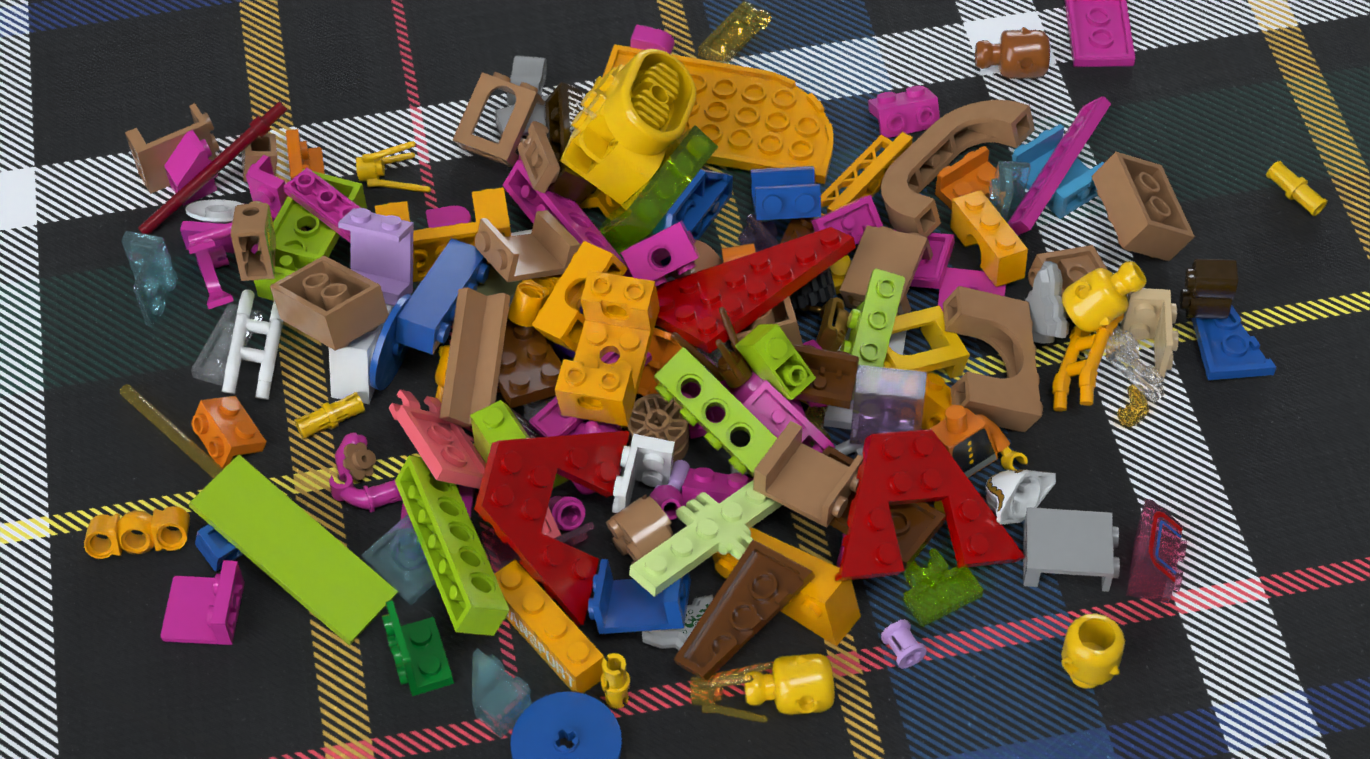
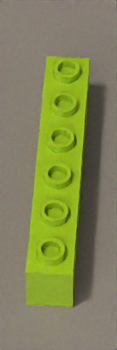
[395,455,510,636]

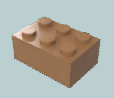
[1091,152,1195,261]
[270,255,389,351]

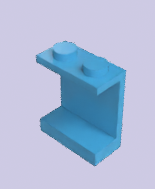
[1010,124,1104,219]

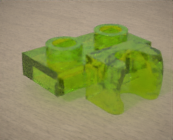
[903,548,984,627]

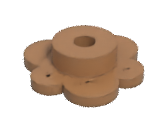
[343,442,376,480]

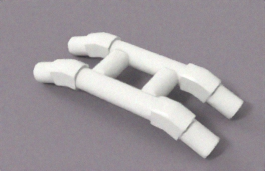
[222,289,283,400]

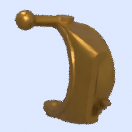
[799,297,849,352]

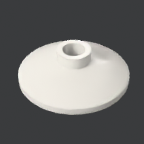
[186,199,244,224]

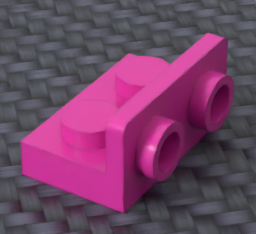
[811,195,883,245]

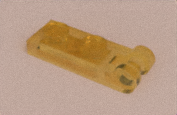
[698,1,771,63]

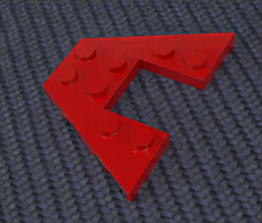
[835,429,1025,582]
[474,431,630,627]

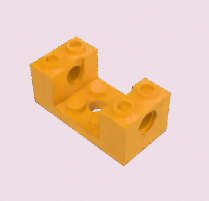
[375,187,511,282]
[555,270,660,427]

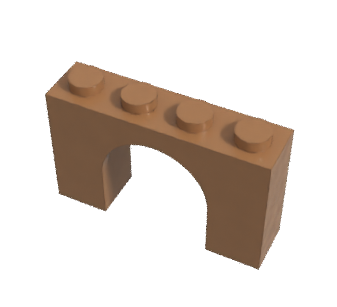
[943,286,1043,432]

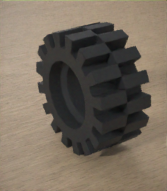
[789,267,836,310]

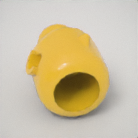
[1062,261,1147,332]
[1061,613,1125,689]
[744,653,835,715]

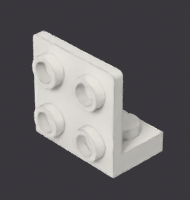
[612,434,675,513]

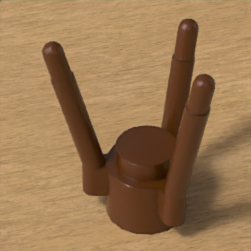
[671,307,752,388]

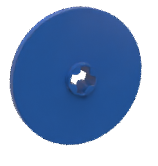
[369,294,412,390]
[511,692,622,759]

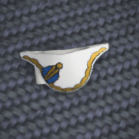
[986,469,1056,524]

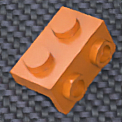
[191,396,266,470]

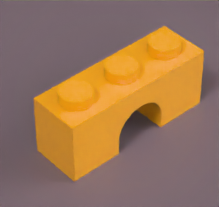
[950,190,1028,287]
[532,241,628,353]

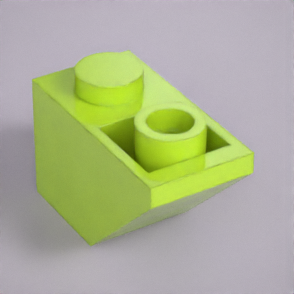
[735,324,816,400]

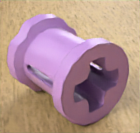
[881,620,927,668]

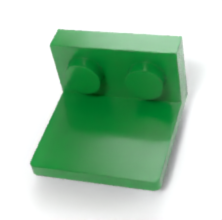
[382,600,454,696]

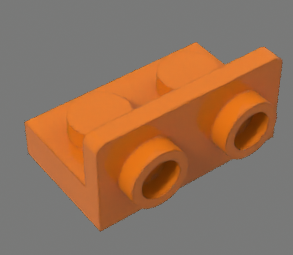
[286,129,325,179]
[935,146,1009,210]

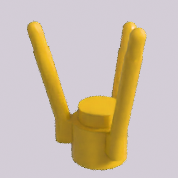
[356,141,431,193]

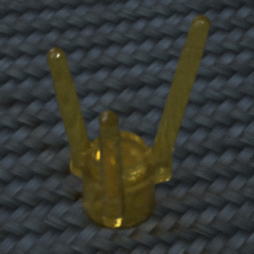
[690,661,774,723]

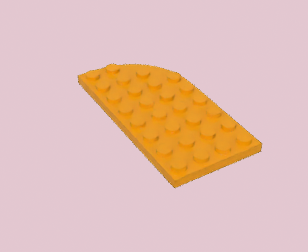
[602,44,834,184]

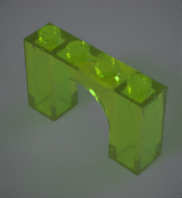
[598,125,718,254]

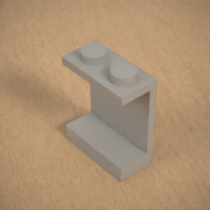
[1023,507,1120,592]

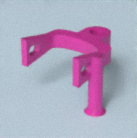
[188,222,234,309]

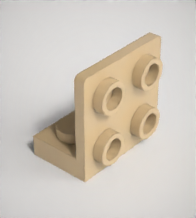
[1120,288,1179,382]

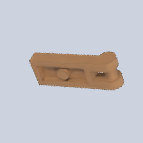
[517,121,560,193]

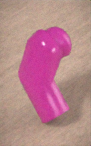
[335,432,367,482]

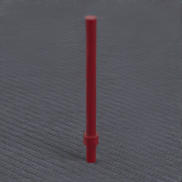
[138,101,288,237]

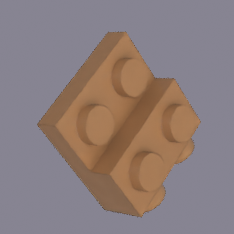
[1028,245,1108,318]

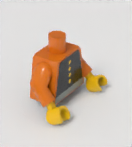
[930,405,1028,514]

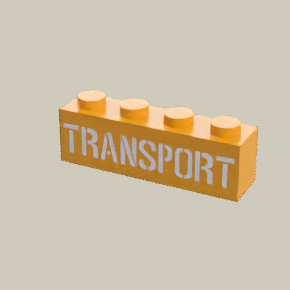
[494,559,604,694]

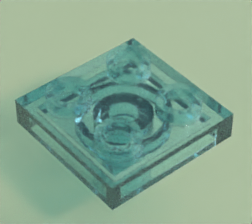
[362,514,436,605]

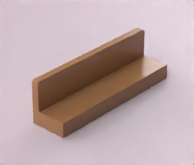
[439,287,510,427]

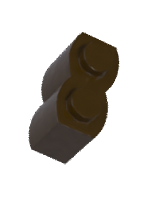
[1180,259,1238,319]

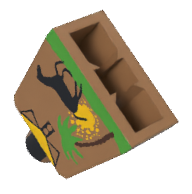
[231,201,276,281]

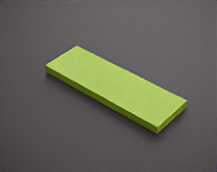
[189,455,398,646]

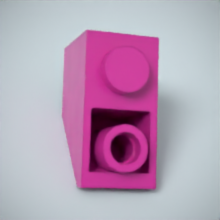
[164,130,218,206]

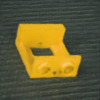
[880,306,970,393]

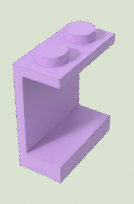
[338,208,414,306]

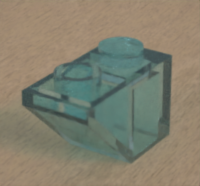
[472,648,531,738]

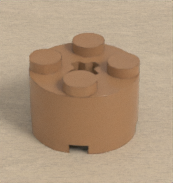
[606,494,673,564]

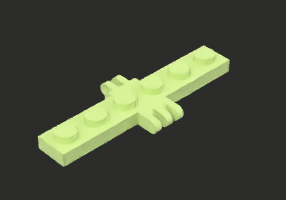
[629,480,782,597]

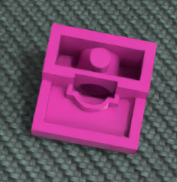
[620,220,700,287]

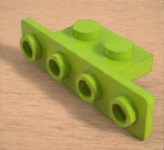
[840,268,905,405]

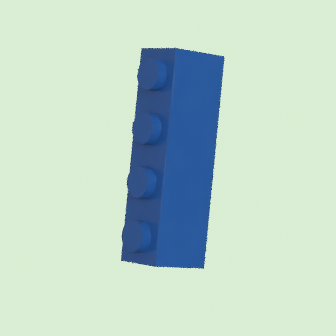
[395,238,490,355]

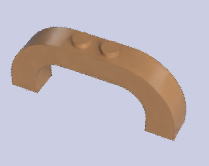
[881,100,1035,237]

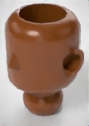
[975,27,1050,79]

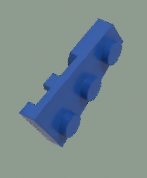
[1191,305,1276,380]

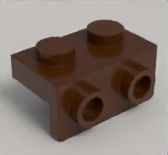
[782,344,859,409]

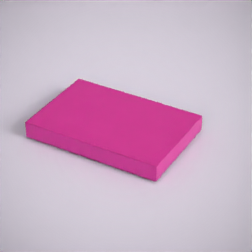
[1065,0,1135,67]

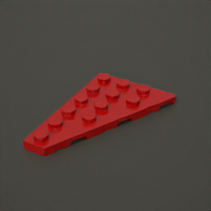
[655,227,856,354]

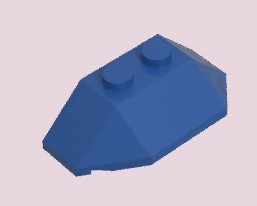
[648,169,733,266]

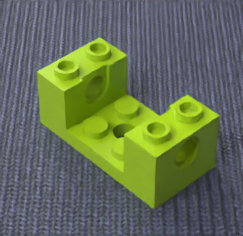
[254,169,367,301]

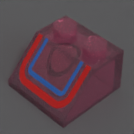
[1126,499,1187,603]

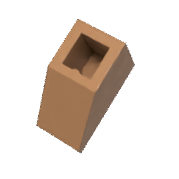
[240,133,277,182]

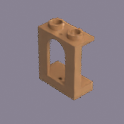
[452,72,545,168]

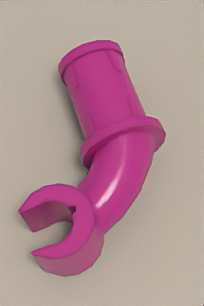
[329,472,402,513]

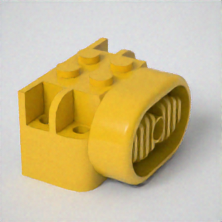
[560,49,696,205]

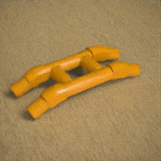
[1052,314,1124,412]

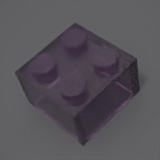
[850,365,927,445]

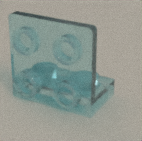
[121,231,177,327]

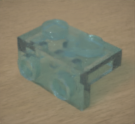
[989,161,1030,221]

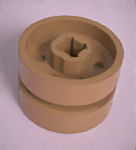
[627,394,689,464]

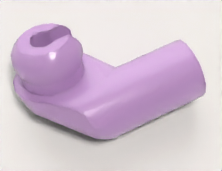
[654,460,690,506]

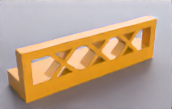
[821,132,913,216]

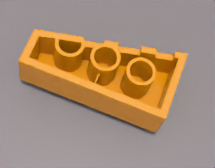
[712,527,861,647]

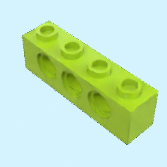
[654,347,777,477]

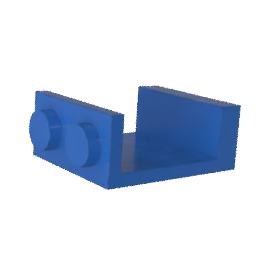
[750,166,821,220]
[588,559,691,634]

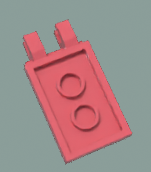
[389,389,486,489]

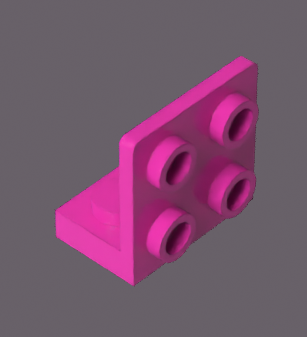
[161,560,245,645]

